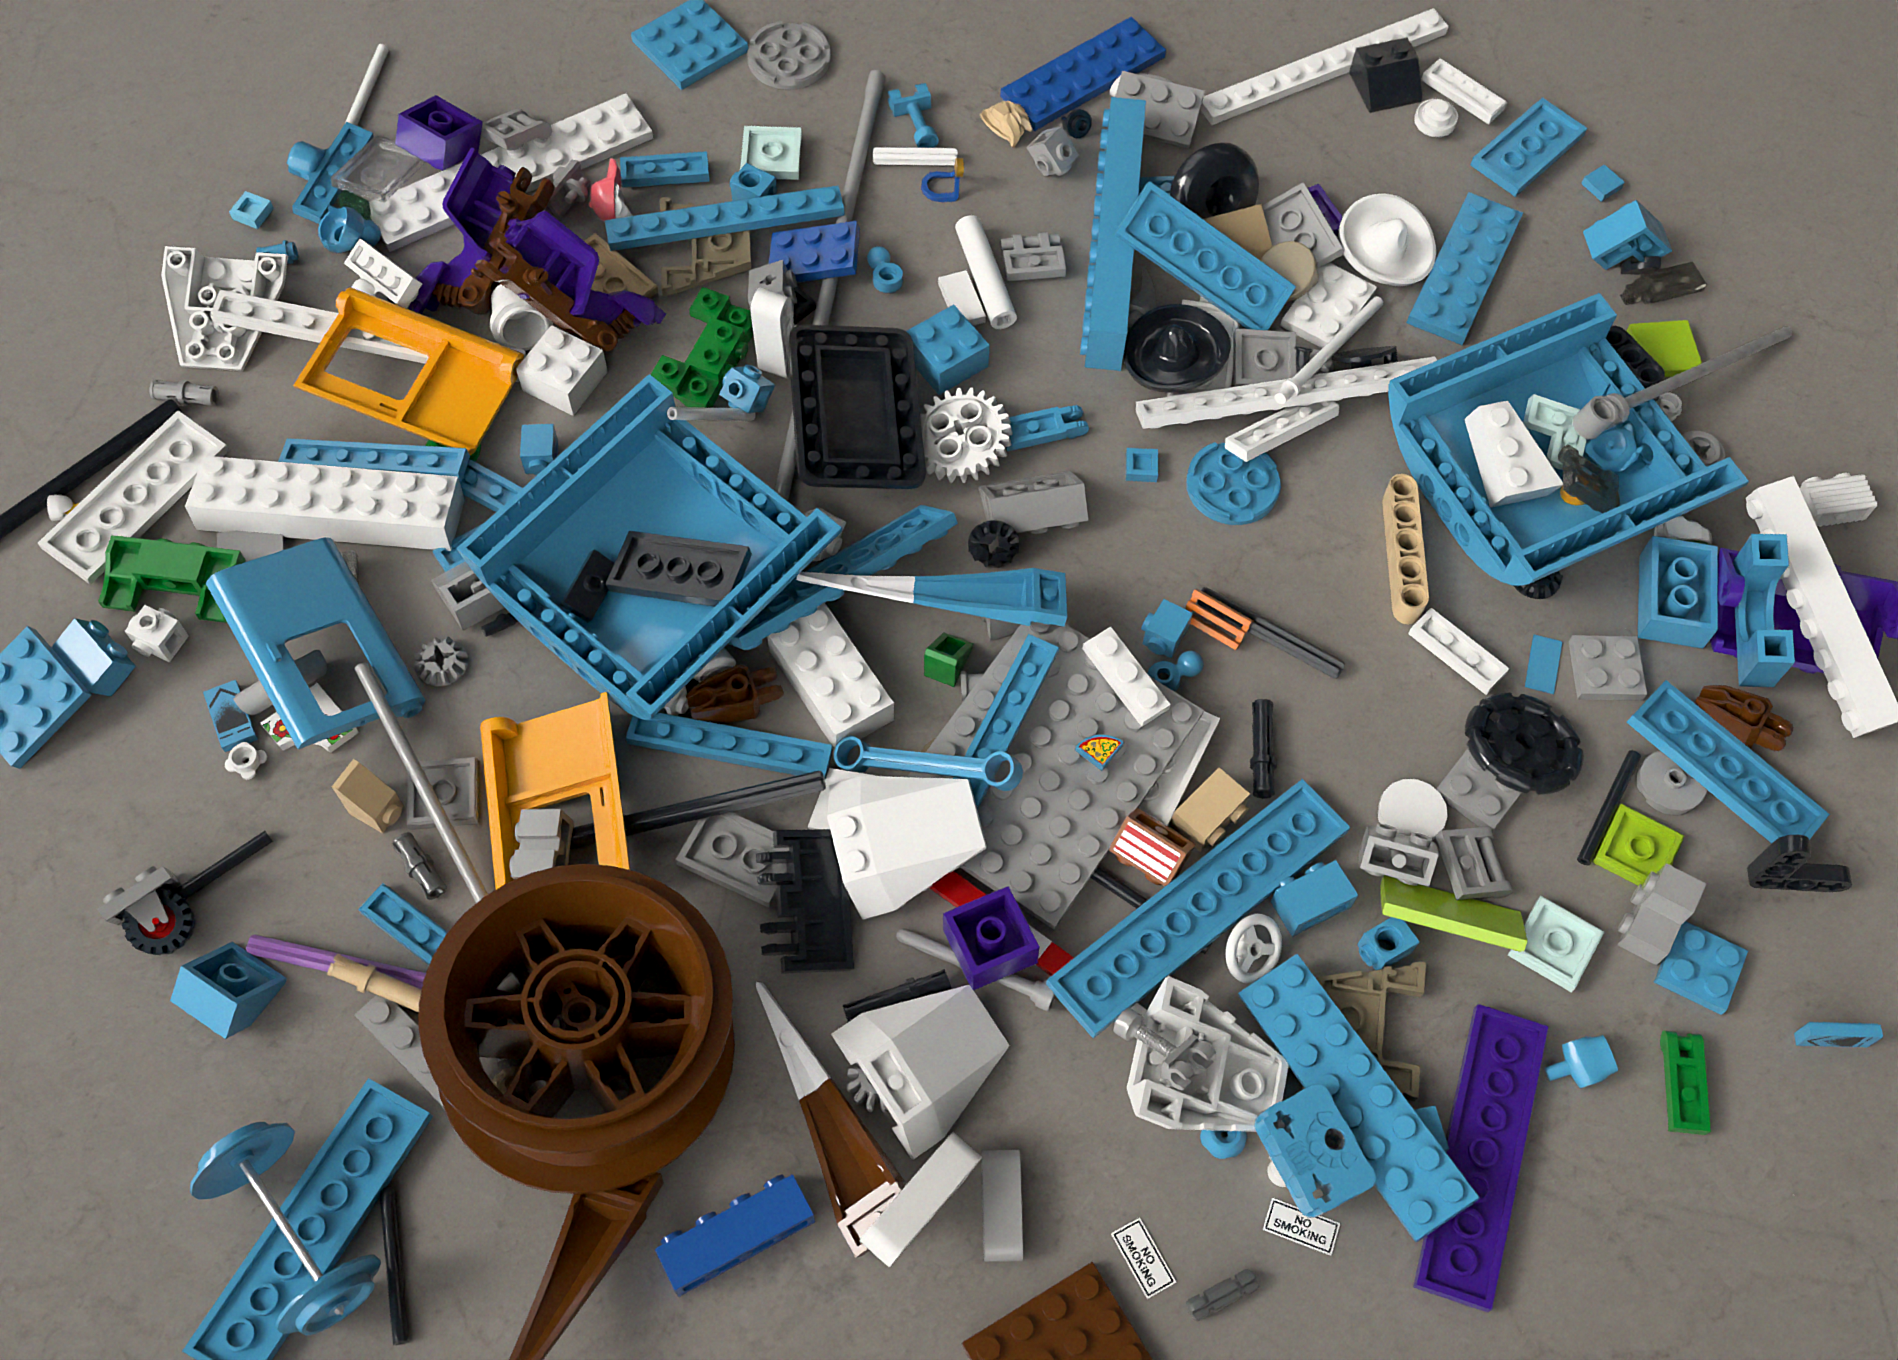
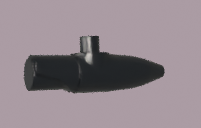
[481,613,519,637]

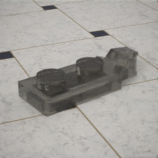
[1620,262,1707,305]

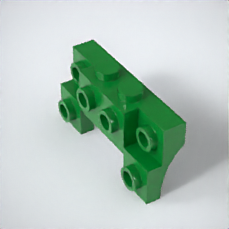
[650,287,754,408]
[98,535,246,623]

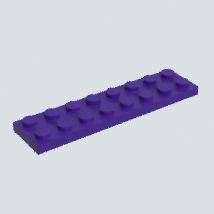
[1413,1004,1549,1313]

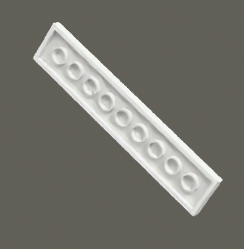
[363,93,653,252]

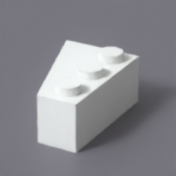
[1464,401,1564,507]

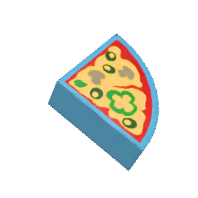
[1075,735,1124,771]

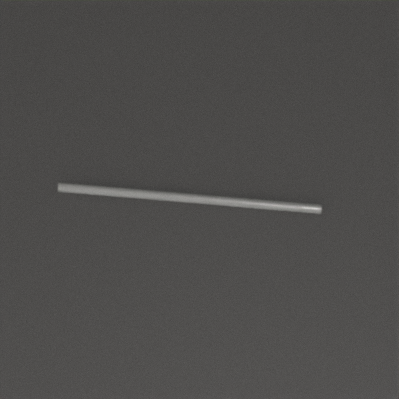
[355,662,529,991]

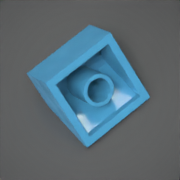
[170,942,287,1039]

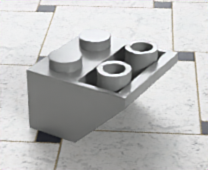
[430,562,505,631]

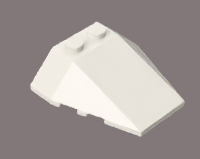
[827,775,987,920]
[1127,976,1288,1132]

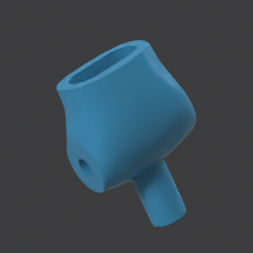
[1544,1035,1618,1088]

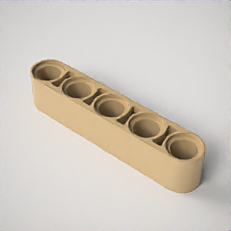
[1382,474,1429,625]

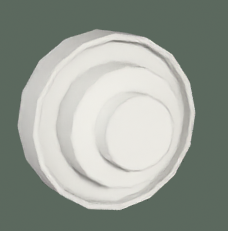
[1415,99,1458,137]

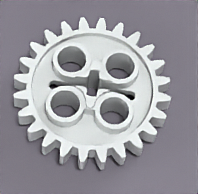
[920,388,1012,483]

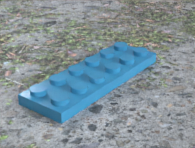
[1114,182,1296,330]
[1406,192,1523,345]
[1627,680,1830,843]

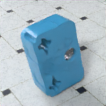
[1254,1084,1376,1218]

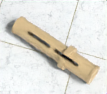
[327,953,421,1012]

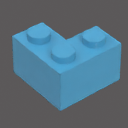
[1583,200,1672,270]

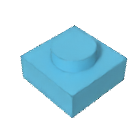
[229,191,274,229]

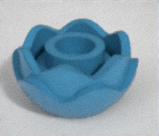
[1200,1130,1247,1159]

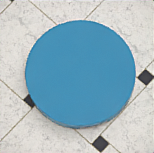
[1186,442,1281,525]

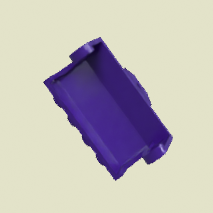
[1710,548,1898,674]

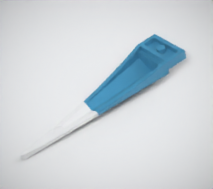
[796,568,1067,626]

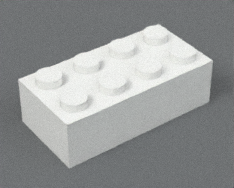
[767,603,894,749]

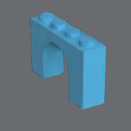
[1733,534,1795,687]

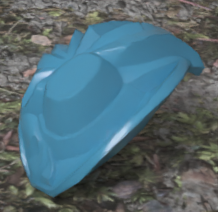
[1585,423,1644,472]

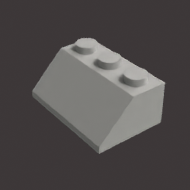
[979,471,1088,534]

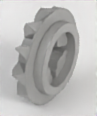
[1682,431,1725,467]
[413,636,468,686]

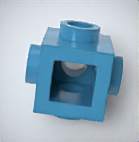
[719,364,775,413]

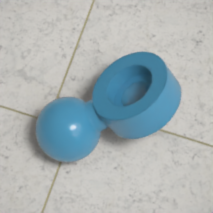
[867,246,903,293]
[1147,651,1204,692]

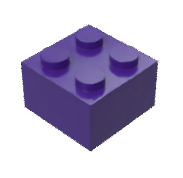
[395,95,483,171]
[943,886,1040,990]

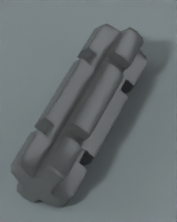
[1186,1269,1259,1321]

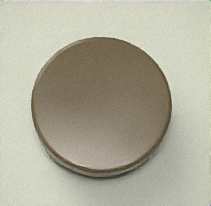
[1260,241,1319,303]

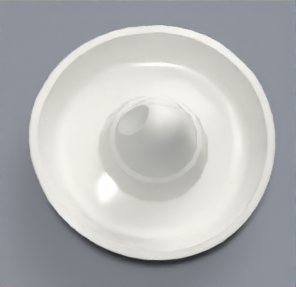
[1338,194,1436,286]

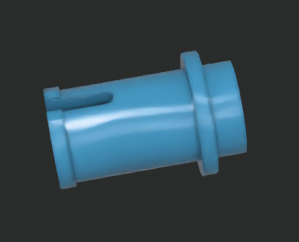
[256,240,299,264]

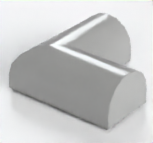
[233,649,327,715]

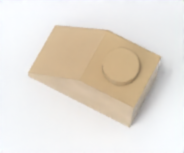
[332,759,403,833]

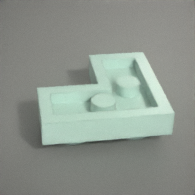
[1523,394,1586,474]

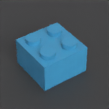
[906,304,990,395]

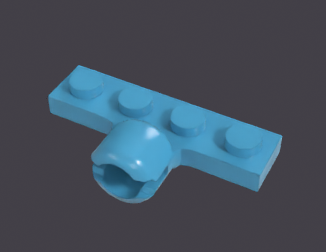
[287,122,374,224]

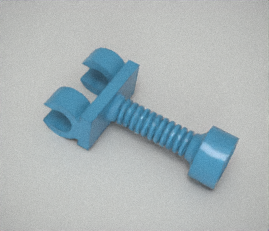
[887,83,939,148]

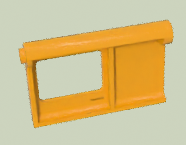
[293,287,524,455]
[480,692,631,889]

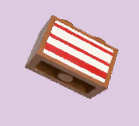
[1109,808,1196,886]

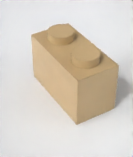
[1170,768,1250,852]

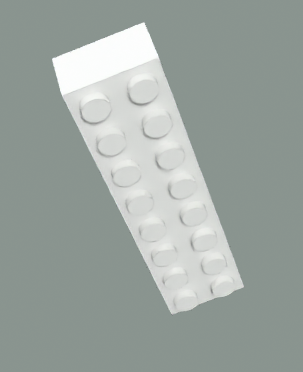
[185,456,465,551]

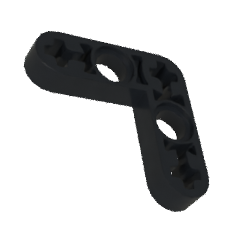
[1747,835,1852,892]

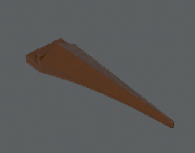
[509,1173,664,1360]

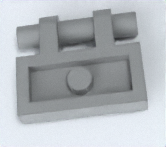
[1000,232,1066,281]

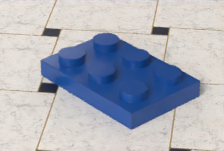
[769,221,860,283]

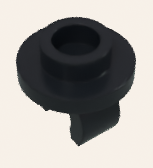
[1061,109,1092,139]

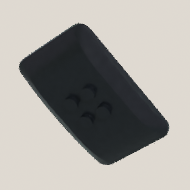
[789,324,926,489]

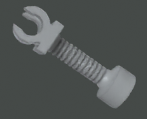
[1114,1008,1216,1090]

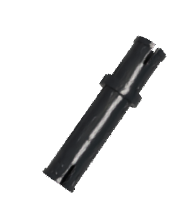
[1250,699,1277,799]
[842,969,951,1022]

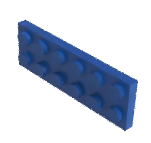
[1000,17,1166,131]

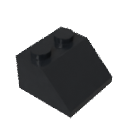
[1349,37,1422,113]

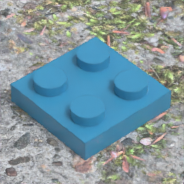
[1654,921,1748,1015]

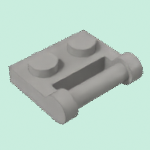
[481,109,552,150]
[1435,827,1513,900]

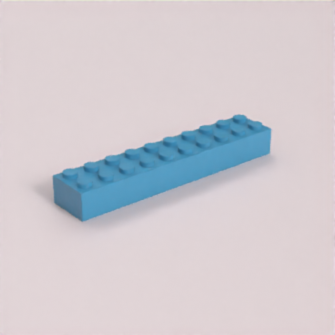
[1080,97,1146,371]

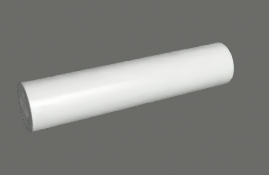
[955,215,1017,329]

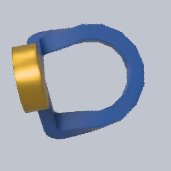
[921,158,964,202]

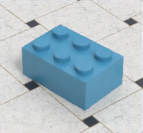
[1638,536,1718,649]

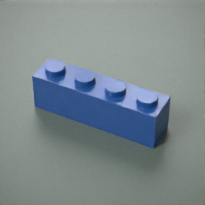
[655,1174,815,1297]

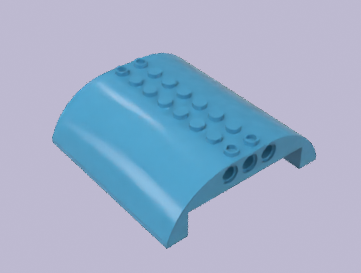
[1388,293,1749,585]
[457,374,842,720]

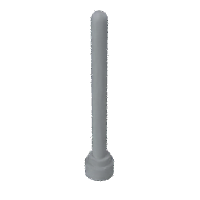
[896,929,1056,1012]

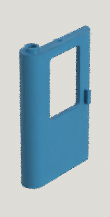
[206,537,425,749]

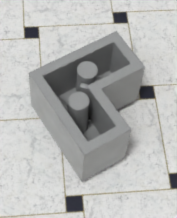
[1617,863,1706,965]

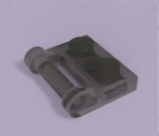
[1558,445,1620,514]

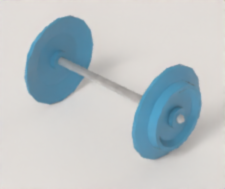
[190,1122,381,1336]

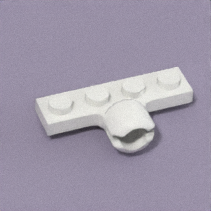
[344,238,422,309]

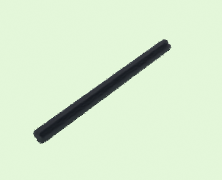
[0,399,182,539]
[570,770,826,849]

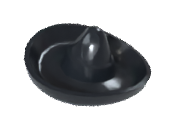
[1170,143,1259,219]
[1123,304,1231,393]

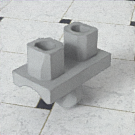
[546,159,590,218]

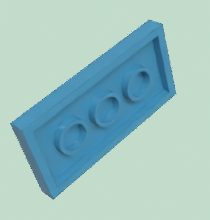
[1470,97,1588,197]

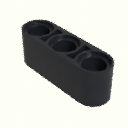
[1605,326,1665,402]

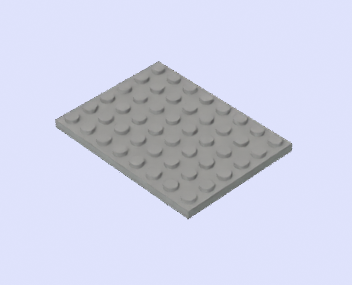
[907,621,1204,930]

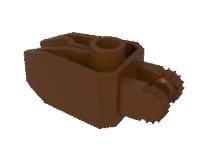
[686,664,784,724]
[1695,685,1794,752]

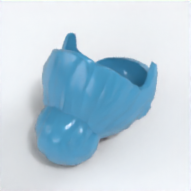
[318,205,381,254]

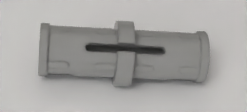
[149,379,219,406]

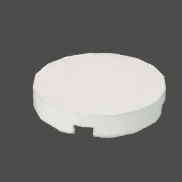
[1378,779,1448,841]

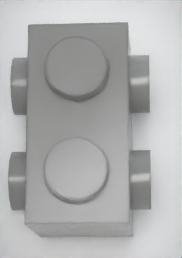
[1358,823,1439,887]

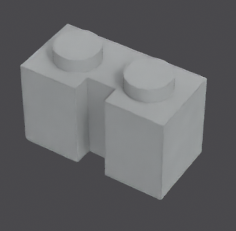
[510,809,574,880]

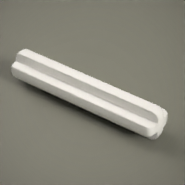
[873,147,958,166]

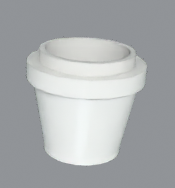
[490,284,553,351]

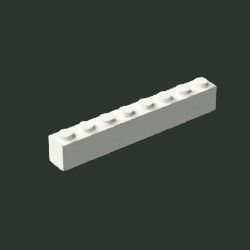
[1745,476,1898,738]

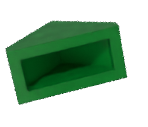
[924,632,974,687]

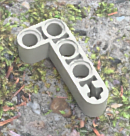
[751,287,796,379]
[860,1132,982,1268]

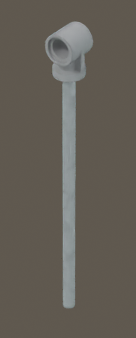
[1572,327,1792,440]

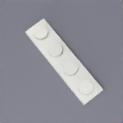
[1225,400,1339,462]

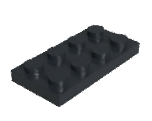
[606,531,752,607]

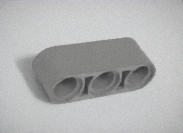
[981,1150,1023,1261]

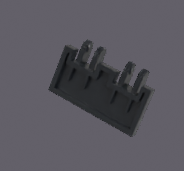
[756,829,854,974]

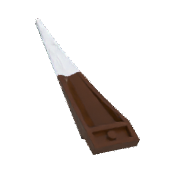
[756,982,905,1257]

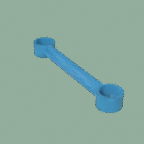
[834,736,1023,791]

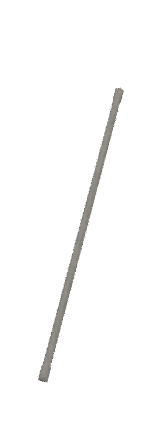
[774,70,886,501]

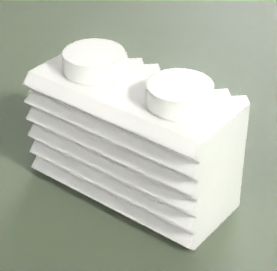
[1800,473,1877,527]

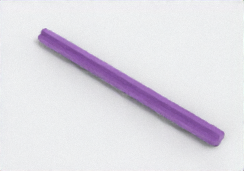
[246,934,517,997]

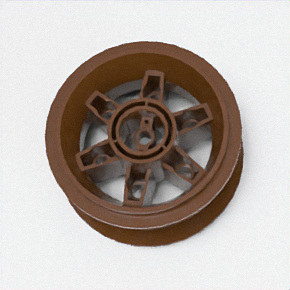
[418,864,735,1194]

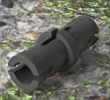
[392,832,447,900]

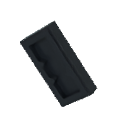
[560,549,614,623]

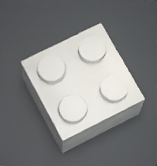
[516,325,608,416]

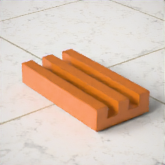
[1185,589,1253,650]

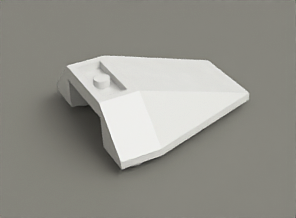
[161,246,288,371]
[831,984,1010,1160]

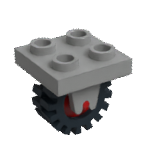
[97,866,195,955]

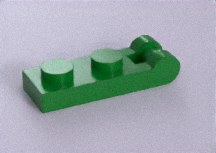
[1660,1031,1711,1135]

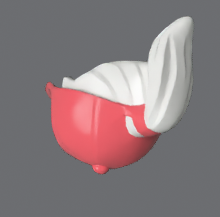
[589,158,632,222]

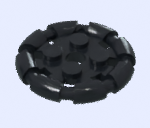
[1465,692,1584,795]

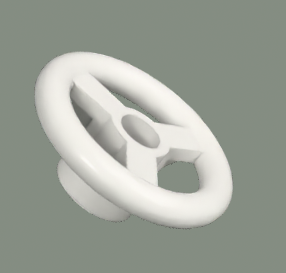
[1226,914,1282,984]

